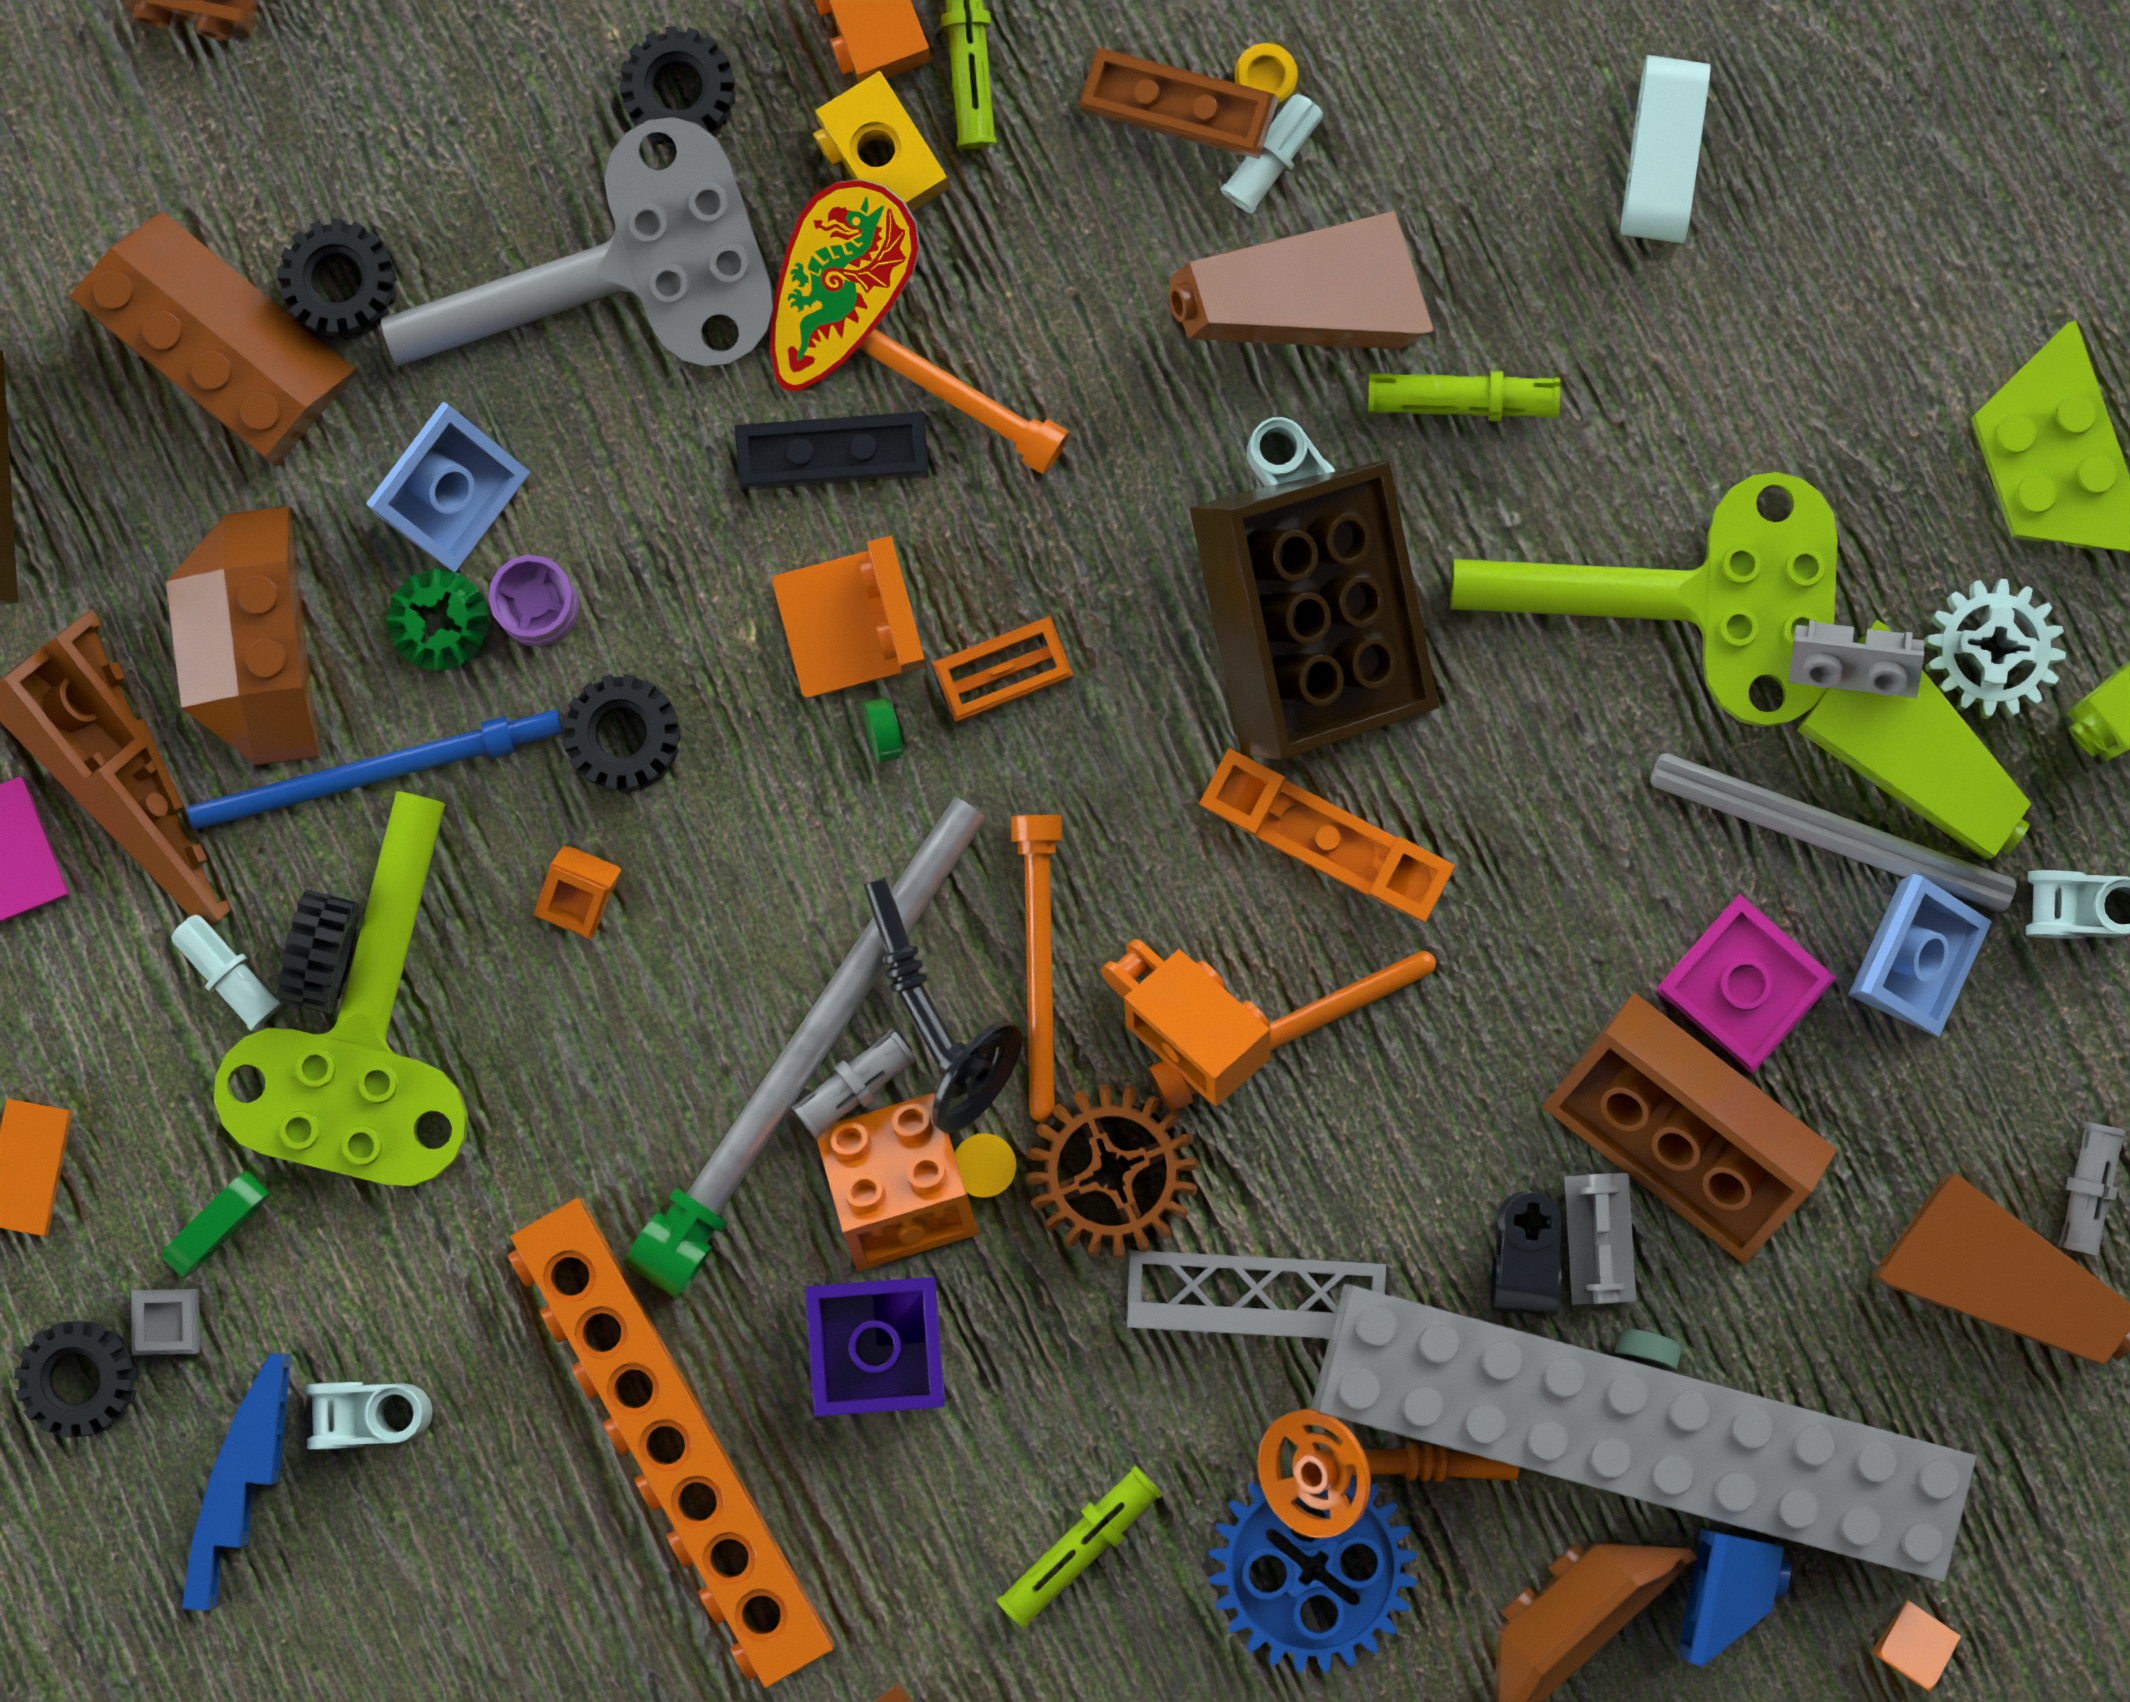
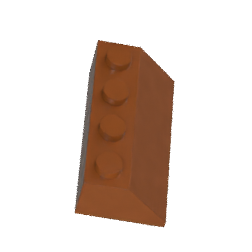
[69,211,357,468]
[1542,992,1837,1265]

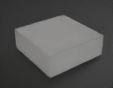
[131,1289,200,1355]

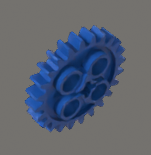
[1208,1476,1417,1673]

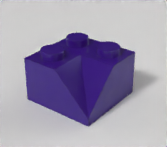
[805,1277,946,1417]

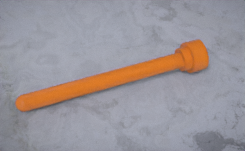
[858,329,1070,475]
[1011,815,1062,1123]
[1148,951,1436,1113]

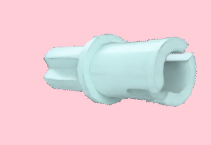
[1220,94,1323,214]
[171,915,282,1031]

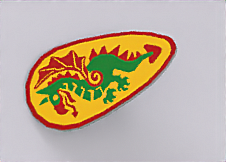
[770,179,920,392]

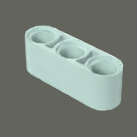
[1620,55,1710,243]

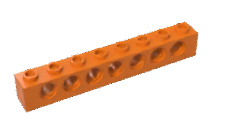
[508,1198,835,1688]

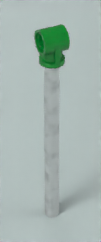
[623,797,986,1300]

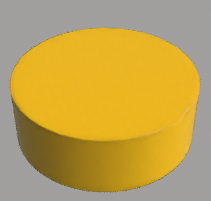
[1234,43,1298,108]
[955,1133,1016,1198]

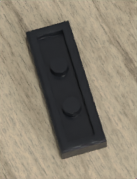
[735,411,929,491]

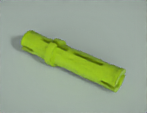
[940,0,997,150]
[1368,371,1560,422]
[996,1465,1163,1629]

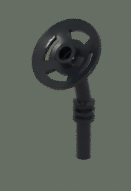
[863,877,1022,1133]

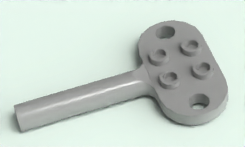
[381,117,774,367]

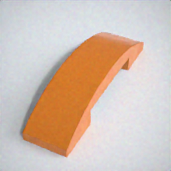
[1199,748,1456,923]

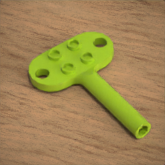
[1450,472,1838,727]
[214,791,468,1186]

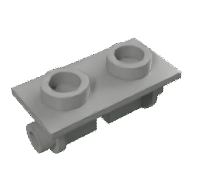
[1789,620,1925,698]
[1564,1173,1636,1305]

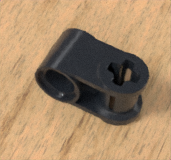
[1490,1190,1562,1315]

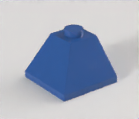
[1676,1528,1791,1666]

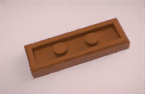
[1078,47,1278,159]

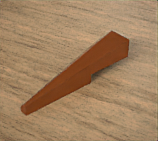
[0,609,230,926]

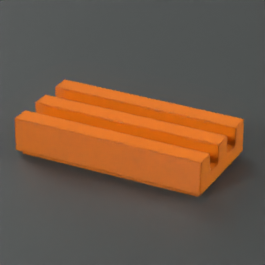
[932,616,1074,723]

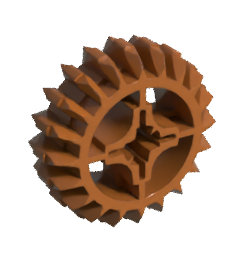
[1025,1085,1199,1258]

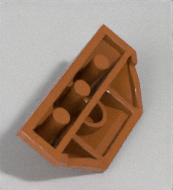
[166,506,320,766]
[1494,1541,1698,1702]

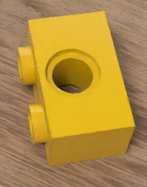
[813,71,949,212]

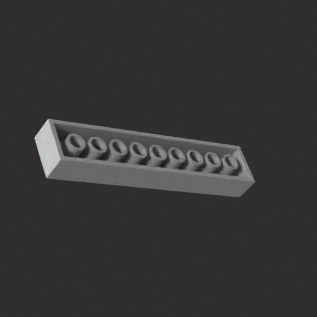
[1311,1284,1977,1582]

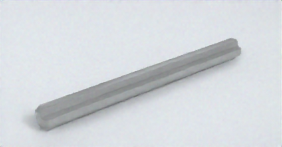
[1650,753,2016,912]

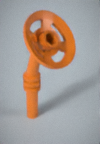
[1258,1409,1519,1538]

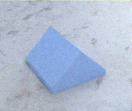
[366,402,530,573]
[1848,874,1992,1037]

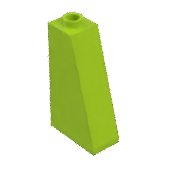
[1797,620,2031,861]

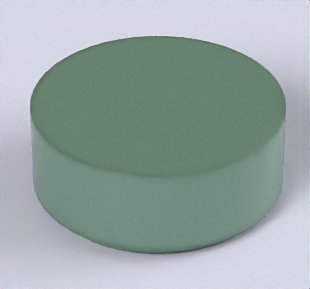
[1614,1329,1682,1371]

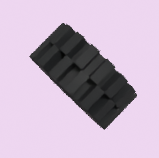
[619,26,736,148]
[277,219,397,340]
[562,674,681,793]
[278,890,359,1014]
[14,1321,139,1438]

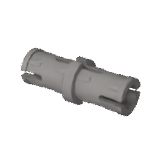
[791,1028,917,1139]
[2058,1122,2126,1256]

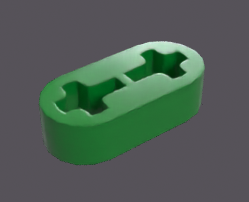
[161,1170,271,1279]

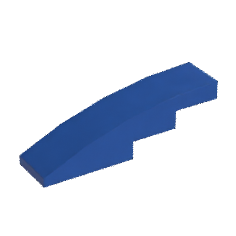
[182,1353,292,1611]

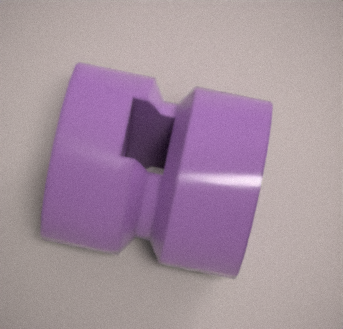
[488,555,580,648]

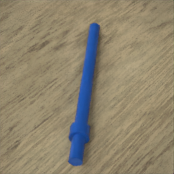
[187,709,564,831]

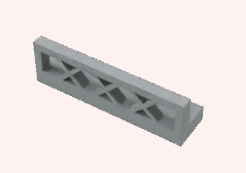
[1126,1250,1386,1339]

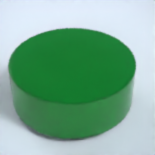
[862,697,903,764]

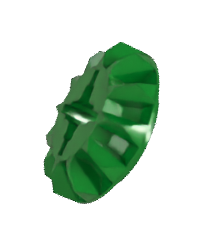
[386,568,489,671]

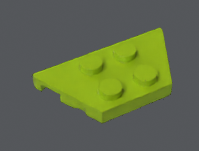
[1971,321,2130,553]

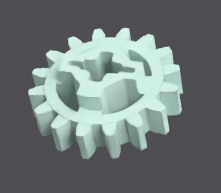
[1924,579,2066,719]

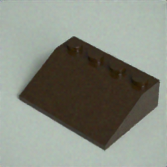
[1189,461,1439,760]

